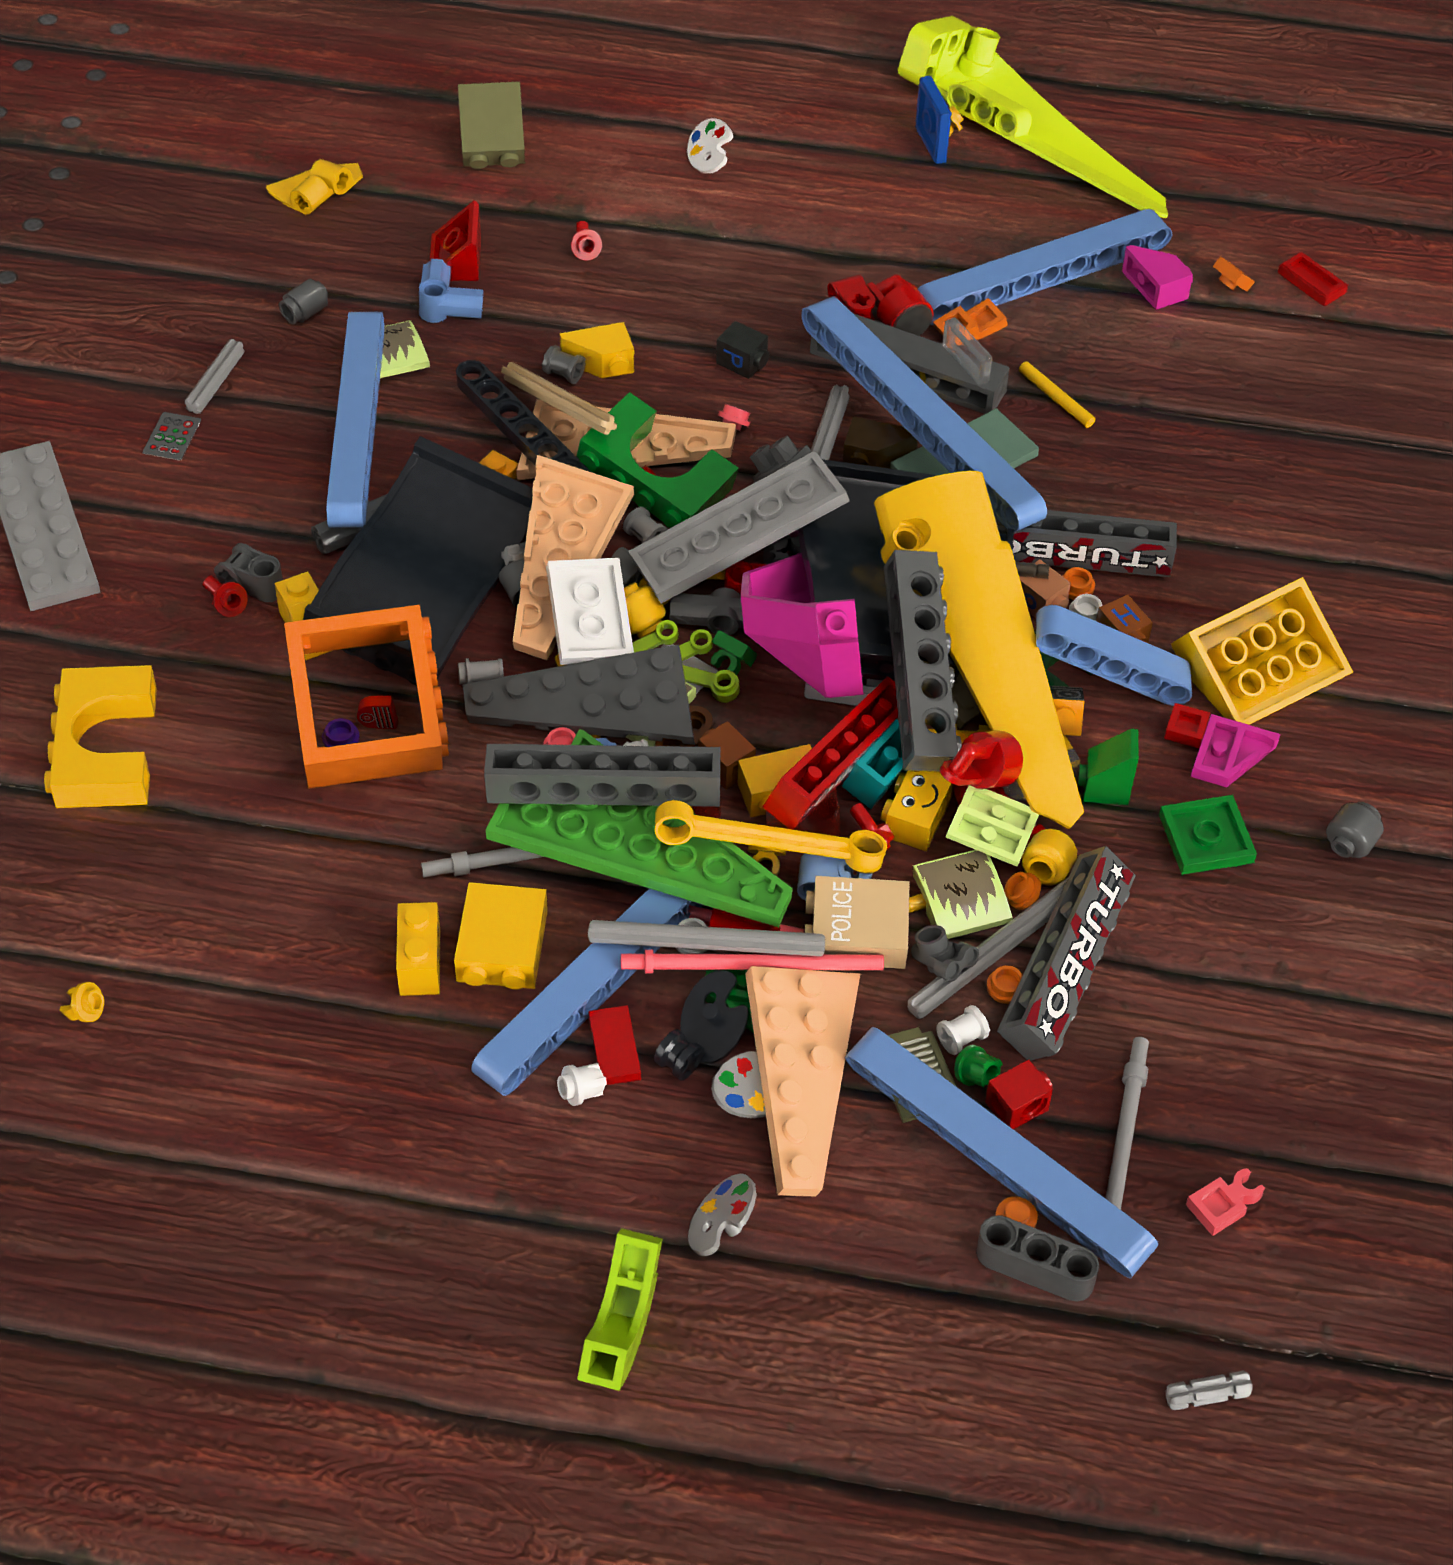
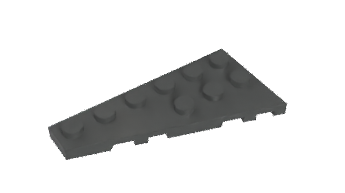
[463,644,695,745]

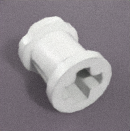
[936,1005,990,1055]

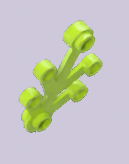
[632,620,740,702]

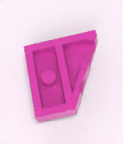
[1191,714,1280,787]

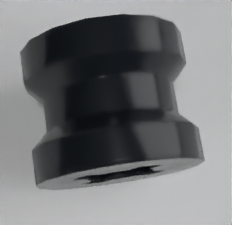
[654,1029,704,1081]

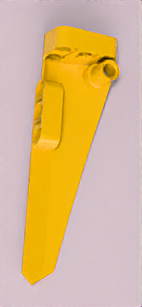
[874,471,1084,829]

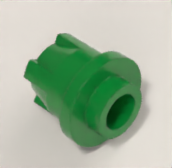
[954,1045,1003,1087]

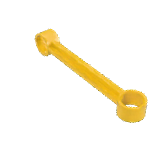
[654,800,887,873]

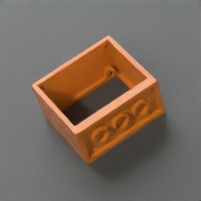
[284,605,449,789]

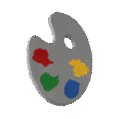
[711,1051,766,1118]
[688,1174,757,1256]

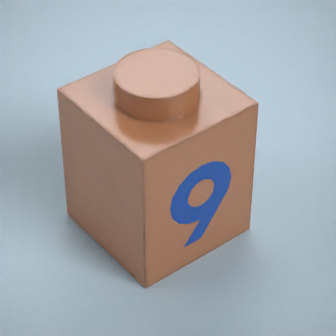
[1019,559,1071,619]

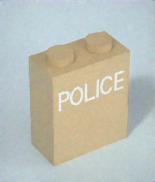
[804,876,910,969]

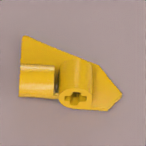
[266,159,363,215]

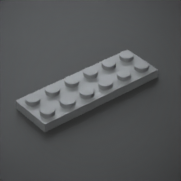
[0,441,101,611]
[628,451,850,603]

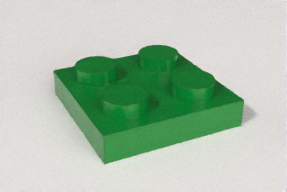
[1159,795,1257,875]

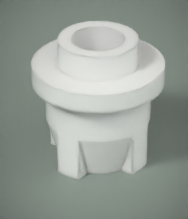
[557,1063,607,1106]

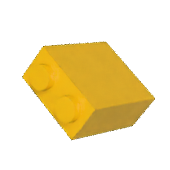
[454,882,548,989]

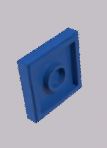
[915,75,951,164]

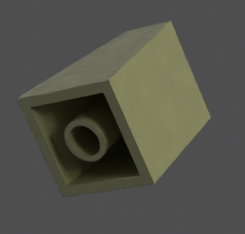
[458,82,525,169]

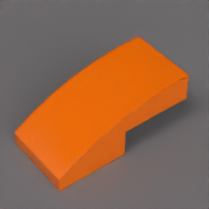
[933,298,1008,345]

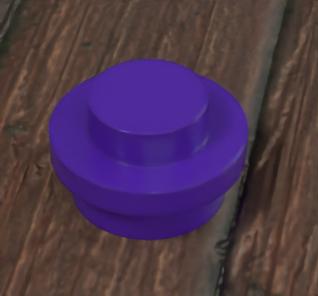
[322,718,360,747]

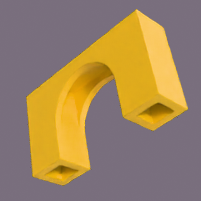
[44,665,157,808]

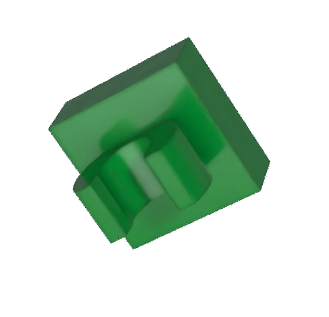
[711,630,758,675]

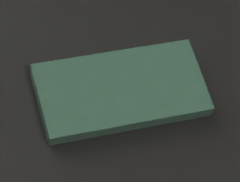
[890,408,1039,476]

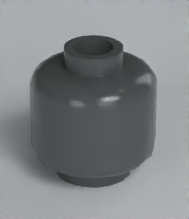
[1326,802,1384,858]

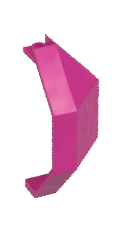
[741,553,864,698]

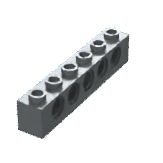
[884,550,962,771]
[484,744,721,807]

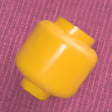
[624,582,666,638]
[1022,829,1077,886]

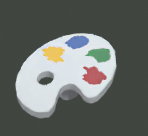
[687,118,733,174]

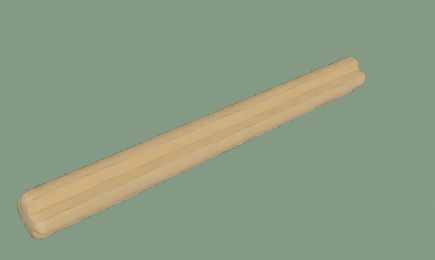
[501,362,617,435]

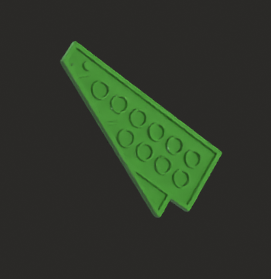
[486,729,792,928]

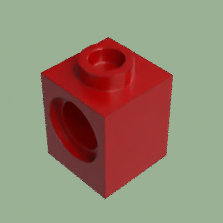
[985,1059,1053,1130]

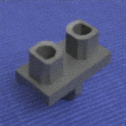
[749,435,812,482]

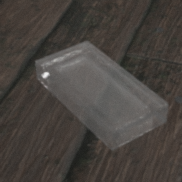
[943,317,992,386]

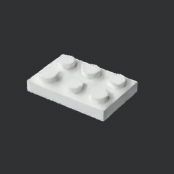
[546,558,634,665]

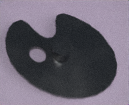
[680,971,749,1064]

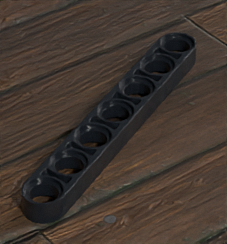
[456,360,591,472]

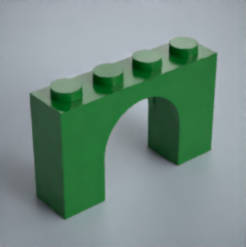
[576,392,739,528]

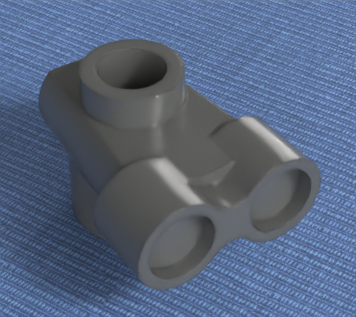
[911,925,979,982]

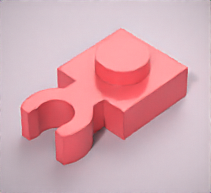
[1186,1168,1265,1236]

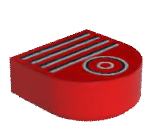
[357,695,398,729]

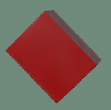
[430,200,481,281]

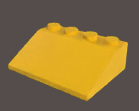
[1171,577,1353,725]

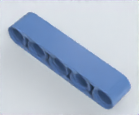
[1036,605,1192,706]

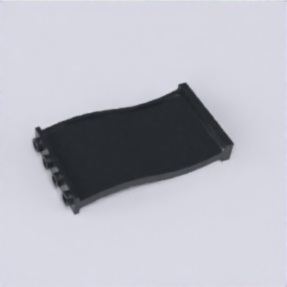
[303,436,533,686]
[798,456,960,683]

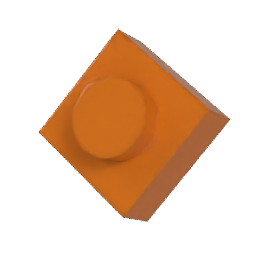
[1213,256,1255,292]

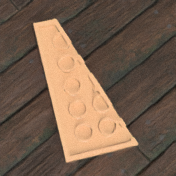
[517,399,736,480]
[513,455,634,660]
[745,966,860,1197]

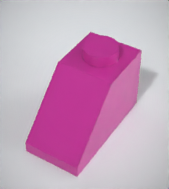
[1122,245,1193,310]

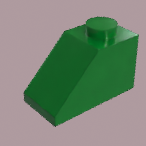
[1077,729,1139,805]

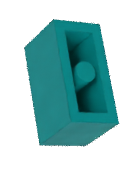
[842,719,906,809]

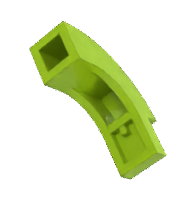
[577,1228,663,1391]

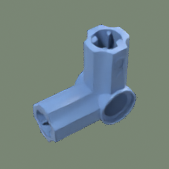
[419,259,483,323]

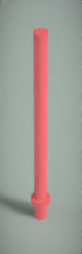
[620,950,884,974]

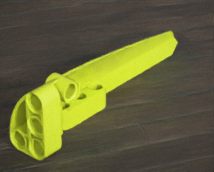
[898,16,1168,218]

